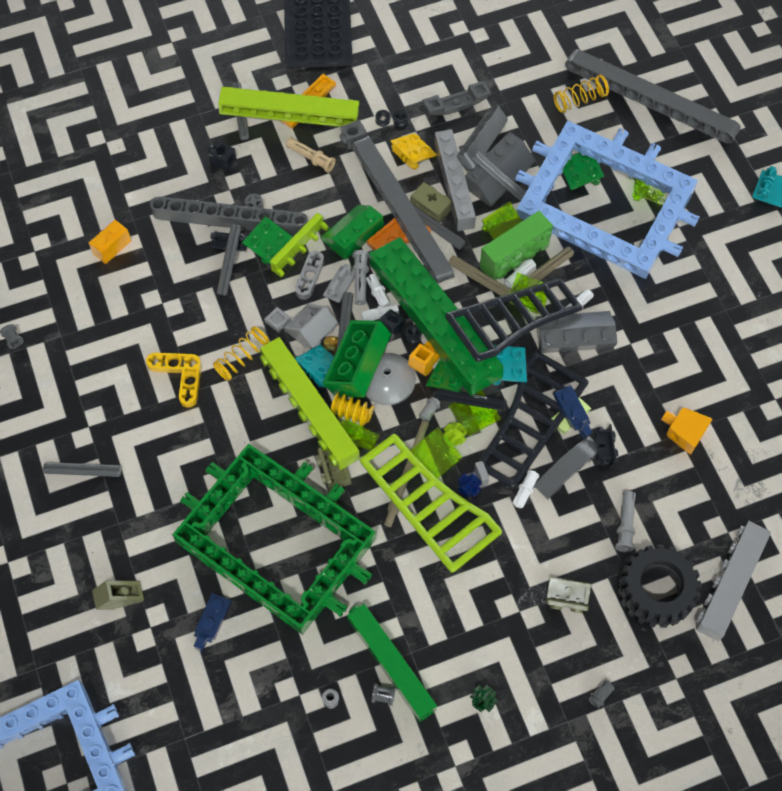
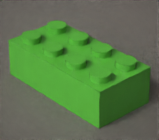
[479,211,553,280]

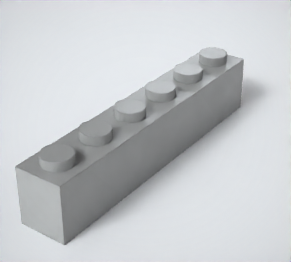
[434,129,476,231]
[696,521,771,642]

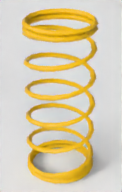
[554,74,609,113]
[213,326,269,381]

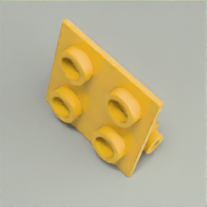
[390,133,437,170]

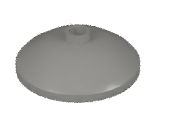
[365,353,416,405]

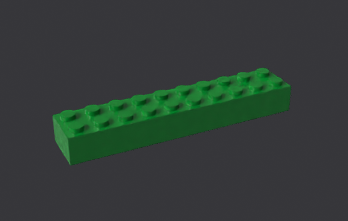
[369,237,503,396]

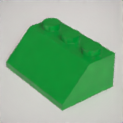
[320,205,384,261]

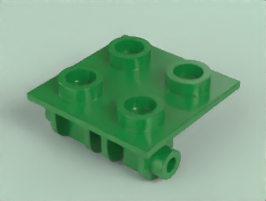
[563,153,604,190]
[242,216,293,265]
[426,357,462,392]

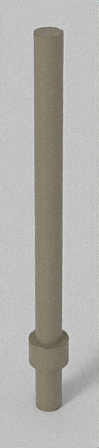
[384,420,429,527]

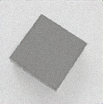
[264,307,291,333]
[474,461,489,488]

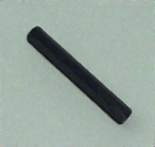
[435,389,507,411]

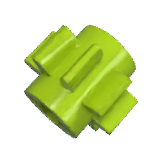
[443,422,467,447]

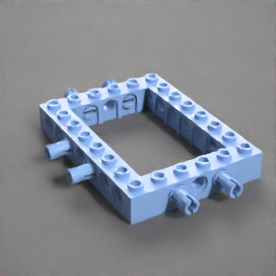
[515,121,700,279]
[0,680,135,791]

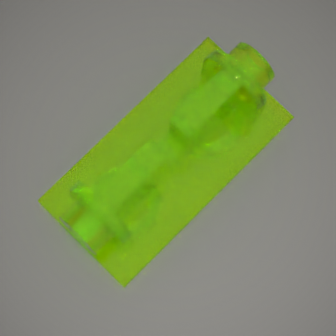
[340,420,380,451]

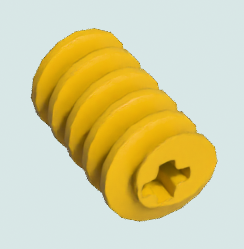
[331,392,375,426]

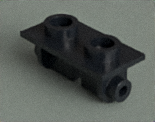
[210,230,248,252]
[594,424,619,468]

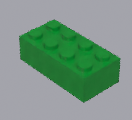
[322,320,391,398]

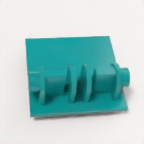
[752,166,782,208]
[295,344,334,388]
[493,345,527,385]

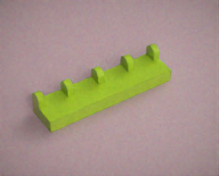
[270,212,329,277]

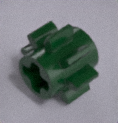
[470,685,498,712]

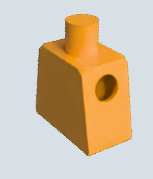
[661,408,713,455]

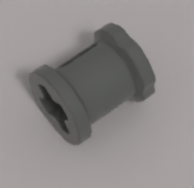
[0,324,24,349]
[372,684,396,706]

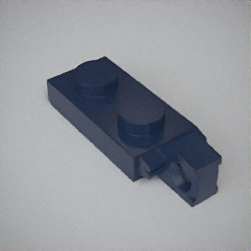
[553,385,592,439]
[194,593,231,652]

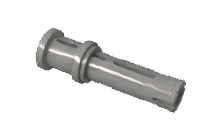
[353,250,369,305]
[615,491,636,552]

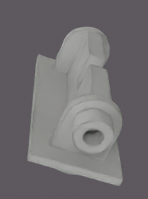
[323,264,355,303]

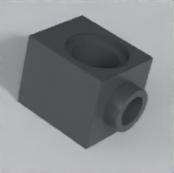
[339,119,367,150]

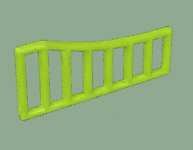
[360,434,502,572]

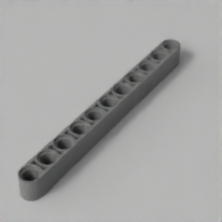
[565,49,741,143]
[352,136,454,284]

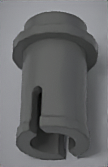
[589,680,615,708]

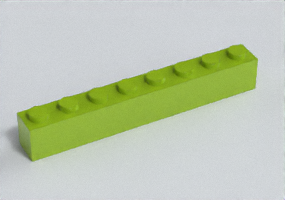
[218,87,359,127]
[259,337,360,471]

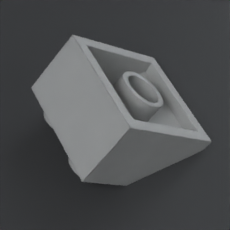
[283,304,338,348]

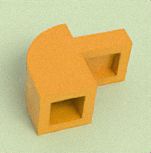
[408,341,440,376]

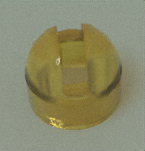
[324,336,338,351]

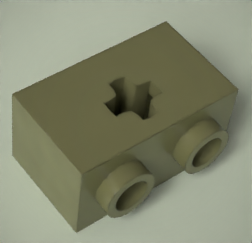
[410,182,452,223]

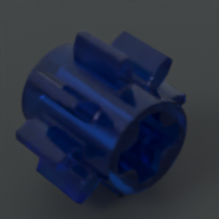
[457,473,482,498]

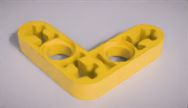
[146,353,202,408]

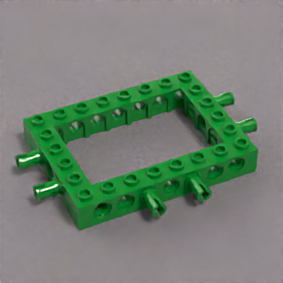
[172,443,376,635]

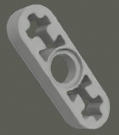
[295,251,324,300]

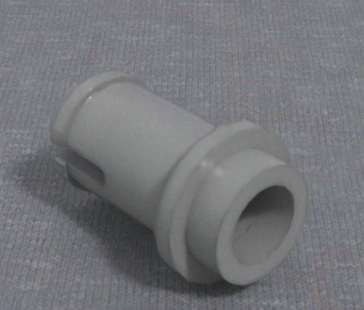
[418,397,441,422]
[322,689,339,709]

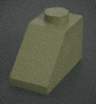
[92,581,144,610]

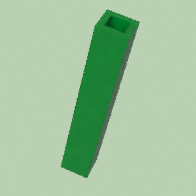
[347,604,437,723]

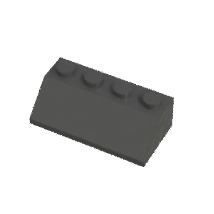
[465,132,535,207]
[535,311,618,353]

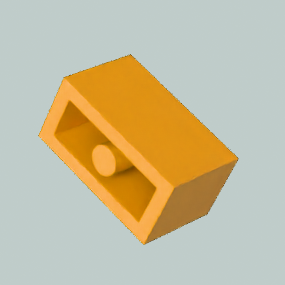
[89,220,131,264]

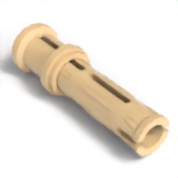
[286,137,336,173]

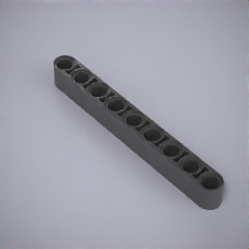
[150,196,308,235]

